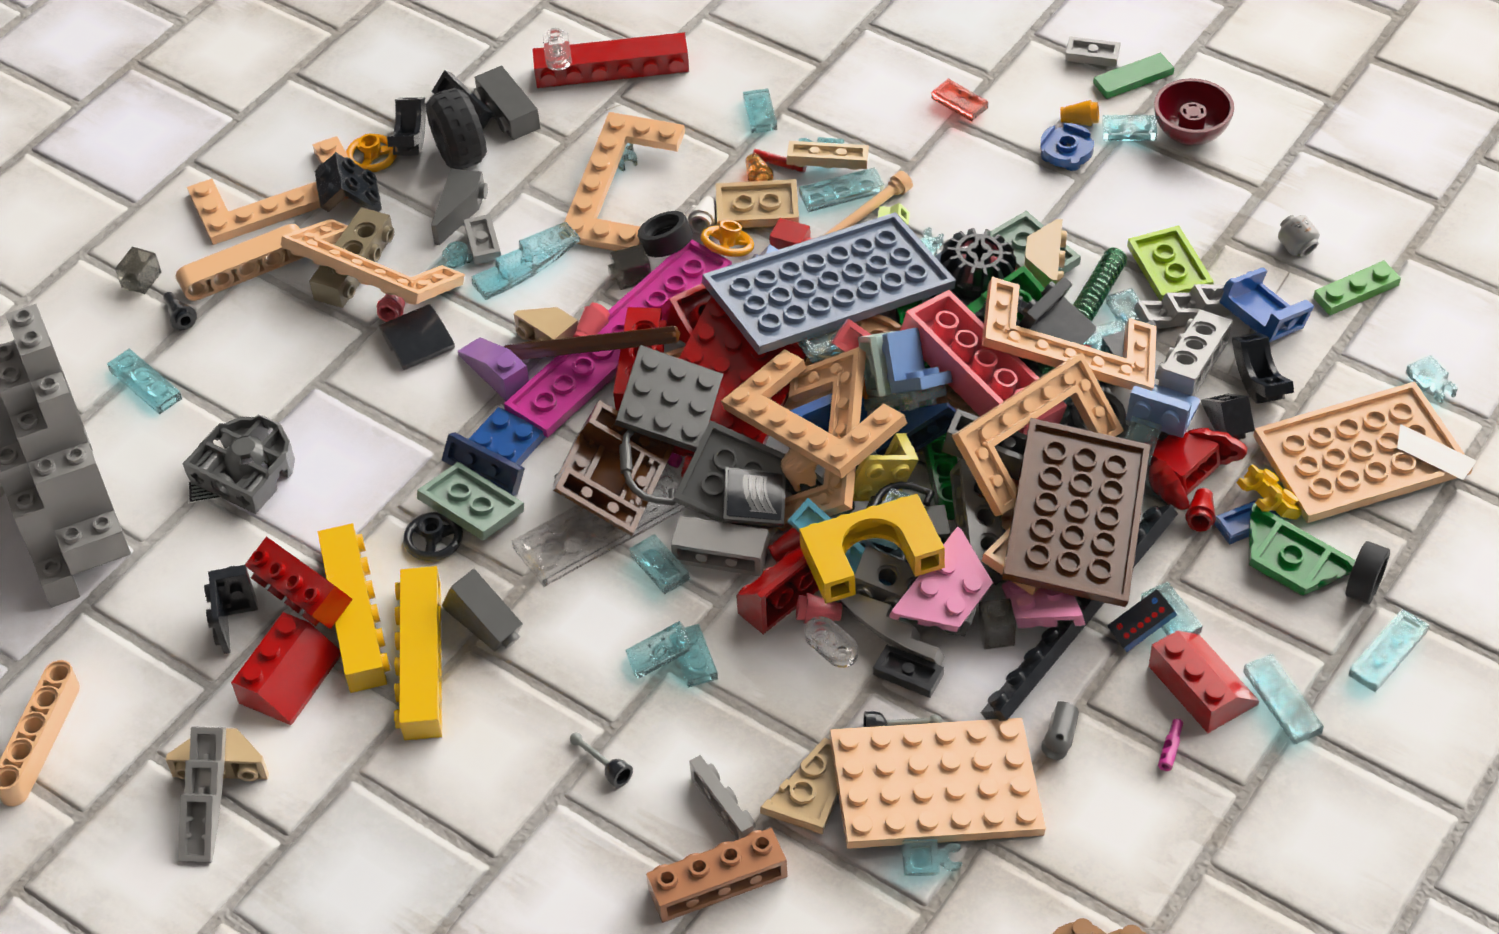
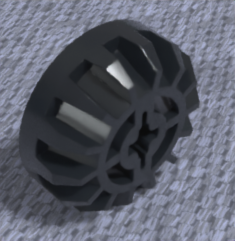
[940,228,1017,298]

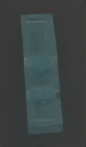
[471,222,580,300]

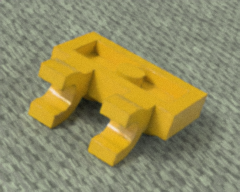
[1236,465,1302,520]

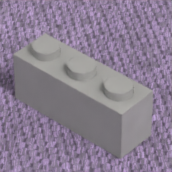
[671,516,769,576]

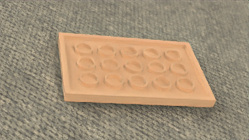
[1253,382,1473,523]
[829,718,1046,849]

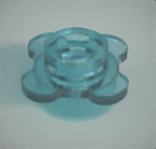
[442,241,473,268]

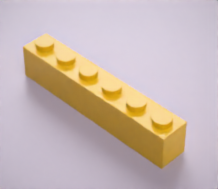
[317,523,391,693]
[394,566,442,741]

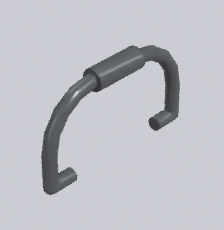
[619,429,676,506]

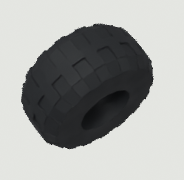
[426,88,487,170]

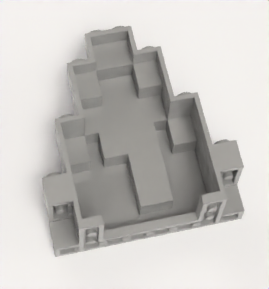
[0,304,131,608]

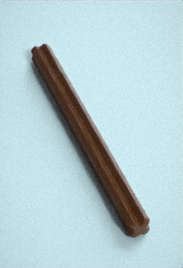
[504,326,680,360]

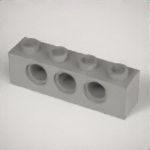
[1155,309,1233,396]

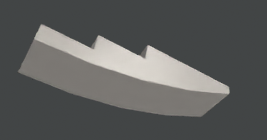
[1133,284,1233,328]
[839,594,944,666]
[178,726,226,862]

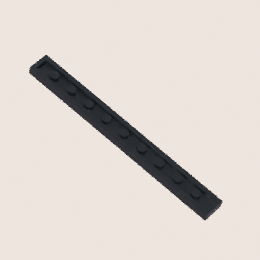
[980,505,1178,721]

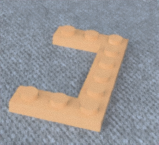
[559,112,685,252]
[187,136,349,245]
[280,219,465,305]
[982,277,1156,391]
[776,347,866,531]
[721,349,907,478]
[952,353,1124,516]

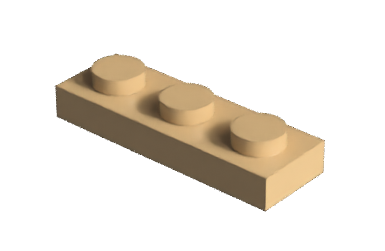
[787,141,869,170]

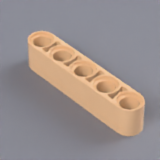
[175,224,305,301]
[0,660,80,806]

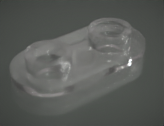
[543,28,572,70]
[805,616,858,668]

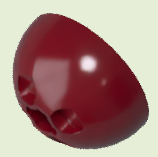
[1154,78,1235,145]

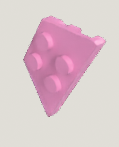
[889,527,993,632]
[1002,581,1086,628]

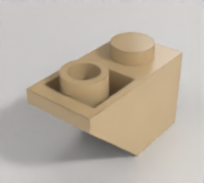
[514,307,578,357]

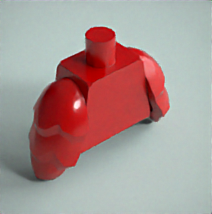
[1145,428,1247,510]

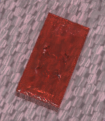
[931,78,989,122]

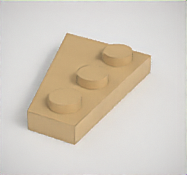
[760,738,838,834]

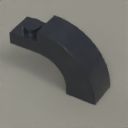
[387,97,426,155]
[1232,333,1294,404]

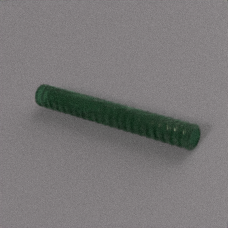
[1037,247,1128,376]

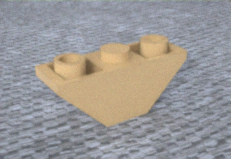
[1024,219,1067,288]
[166,728,269,781]

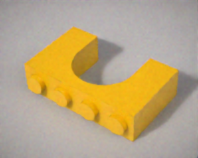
[799,494,945,604]

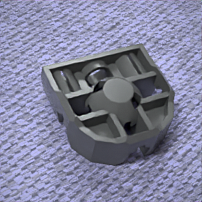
[182,414,295,514]

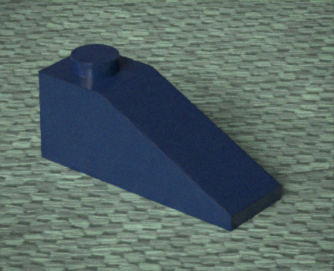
[876,403,957,455]

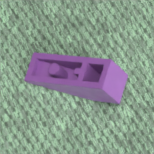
[457,337,529,401]

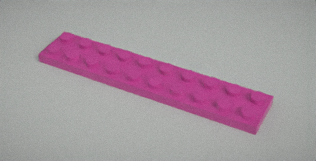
[504,239,732,438]

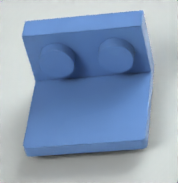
[882,328,953,394]

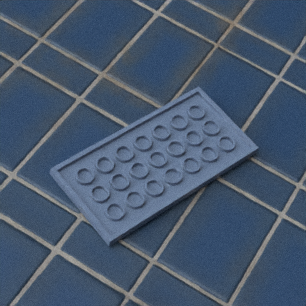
[702,212,956,355]

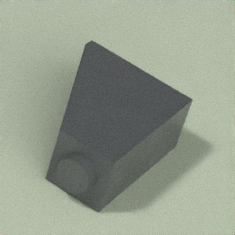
[442,569,523,652]

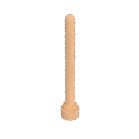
[824,171,913,235]

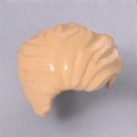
[781,448,818,492]

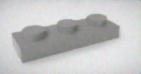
[689,755,756,840]

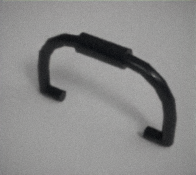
[863,481,935,561]

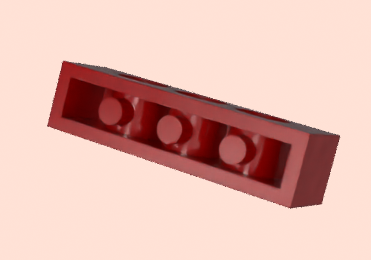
[613,307,667,411]

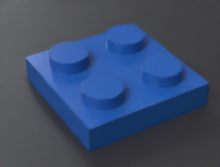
[469,407,546,465]

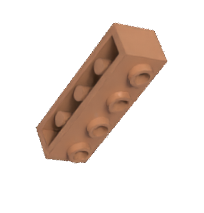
[646,827,788,923]

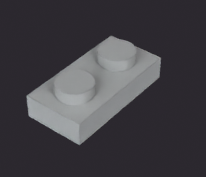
[1065,36,1121,67]
[464,214,502,264]

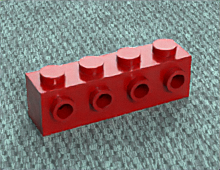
[245,536,353,629]

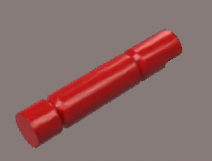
[752,149,807,173]

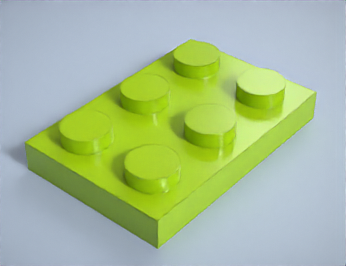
[1127,225,1214,301]

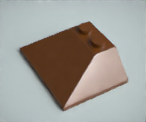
[553,400,675,536]

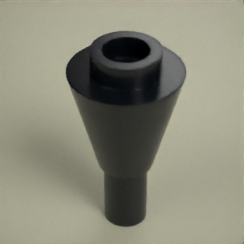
[163,292,197,330]

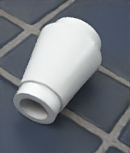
[688,197,716,234]

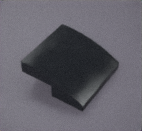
[379,304,455,370]

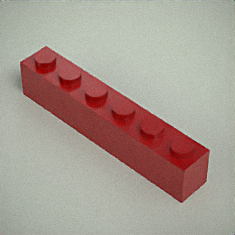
[532,32,689,88]

